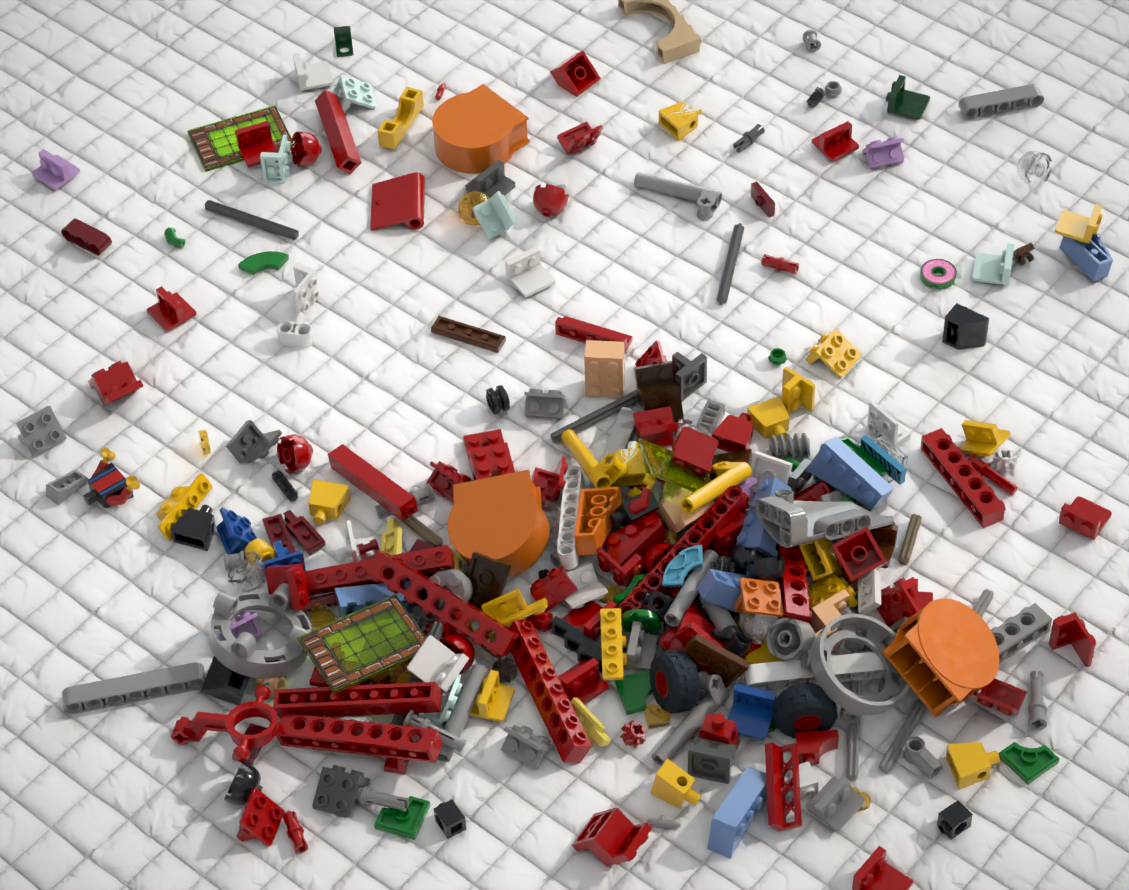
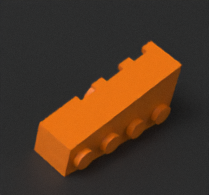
[574,486,623,556]

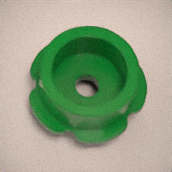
[768,348,787,366]

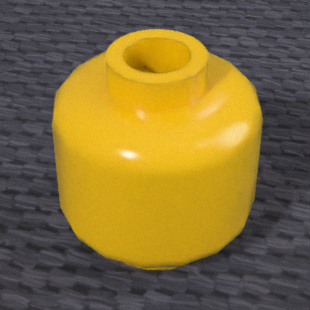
[244,539,274,568]

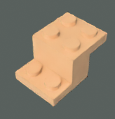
[656,486,714,536]
[809,589,850,650]

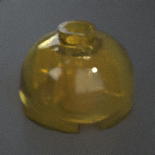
[458,190,490,225]

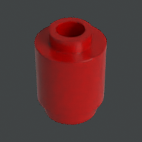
[526,611,553,633]

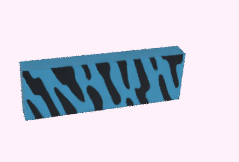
[860,435,906,485]

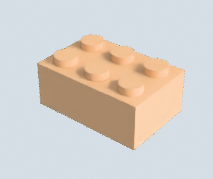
[584,340,625,397]

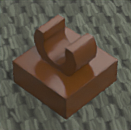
[1012,242,1035,266]

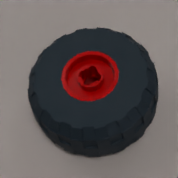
[649,649,701,714]
[773,683,838,738]

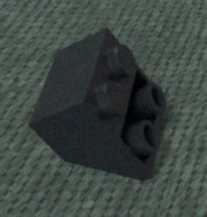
[942,303,989,350]
[200,656,250,705]

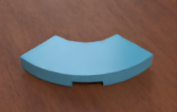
[662,545,703,587]

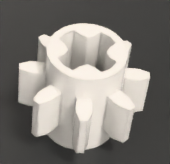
[992,448,1018,473]

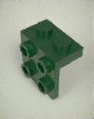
[886,75,930,120]

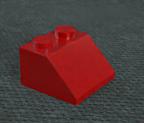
[550,50,601,97]
[831,526,887,584]

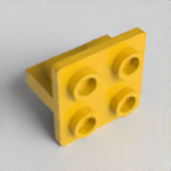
[782,367,815,415]
[959,420,1011,457]
[470,670,515,722]

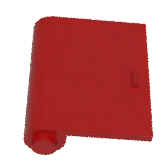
[370,172,425,231]

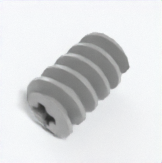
[769,433,810,459]

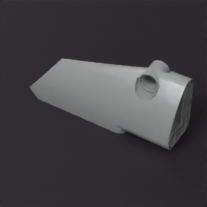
[755,489,894,548]

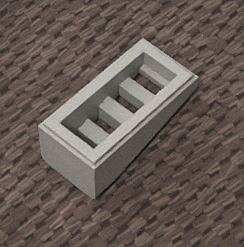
[694,399,725,437]
[46,469,88,505]

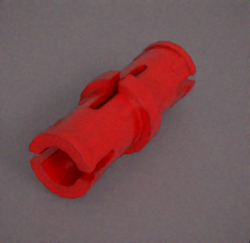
[761,254,799,274]
[282,811,308,853]

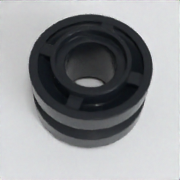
[486,385,510,415]

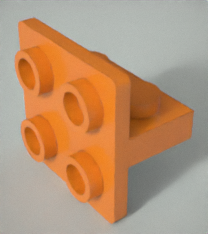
[734,578,784,618]

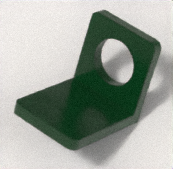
[334,26,354,57]

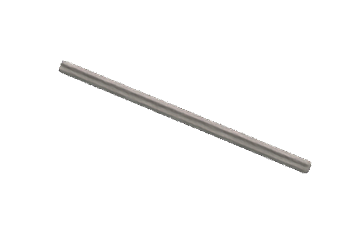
[846,588,863,781]
[879,589,994,773]

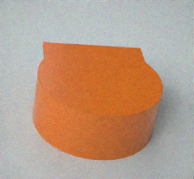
[432,84,530,174]
[448,470,550,578]
[882,598,999,718]

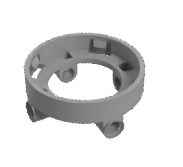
[209,583,312,679]
[801,614,910,724]

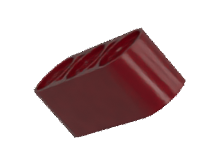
[61,218,112,256]

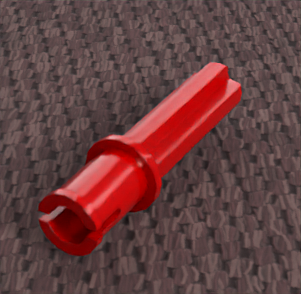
[967,454,1018,495]

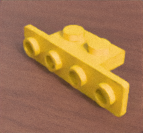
[156,473,213,540]
[472,588,547,639]
[600,608,627,680]

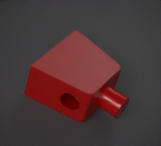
[712,413,754,452]
[698,713,740,751]

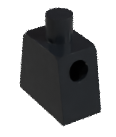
[171,505,216,551]

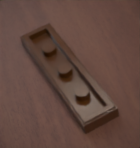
[431,316,506,353]

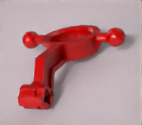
[171,685,278,762]

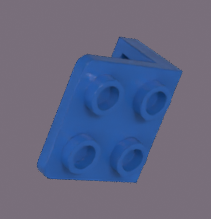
[728,684,777,741]

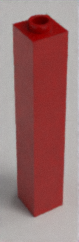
[315,89,362,174]
[328,444,418,521]

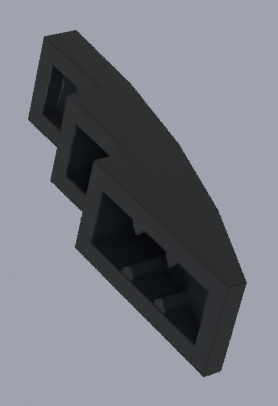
[551,616,602,673]

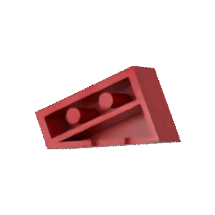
[604,510,670,566]

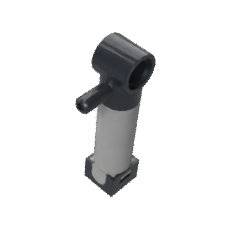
[695,593,752,658]

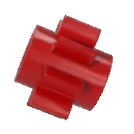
[620,720,647,748]

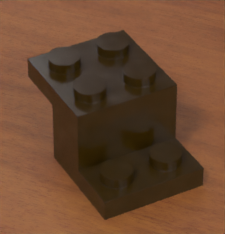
[634,361,684,424]

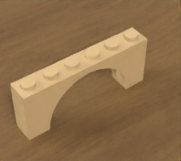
[618,0,701,64]

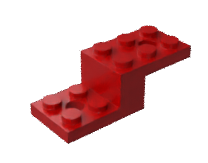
[463,429,515,481]

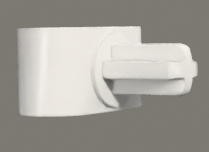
[277,312,313,348]

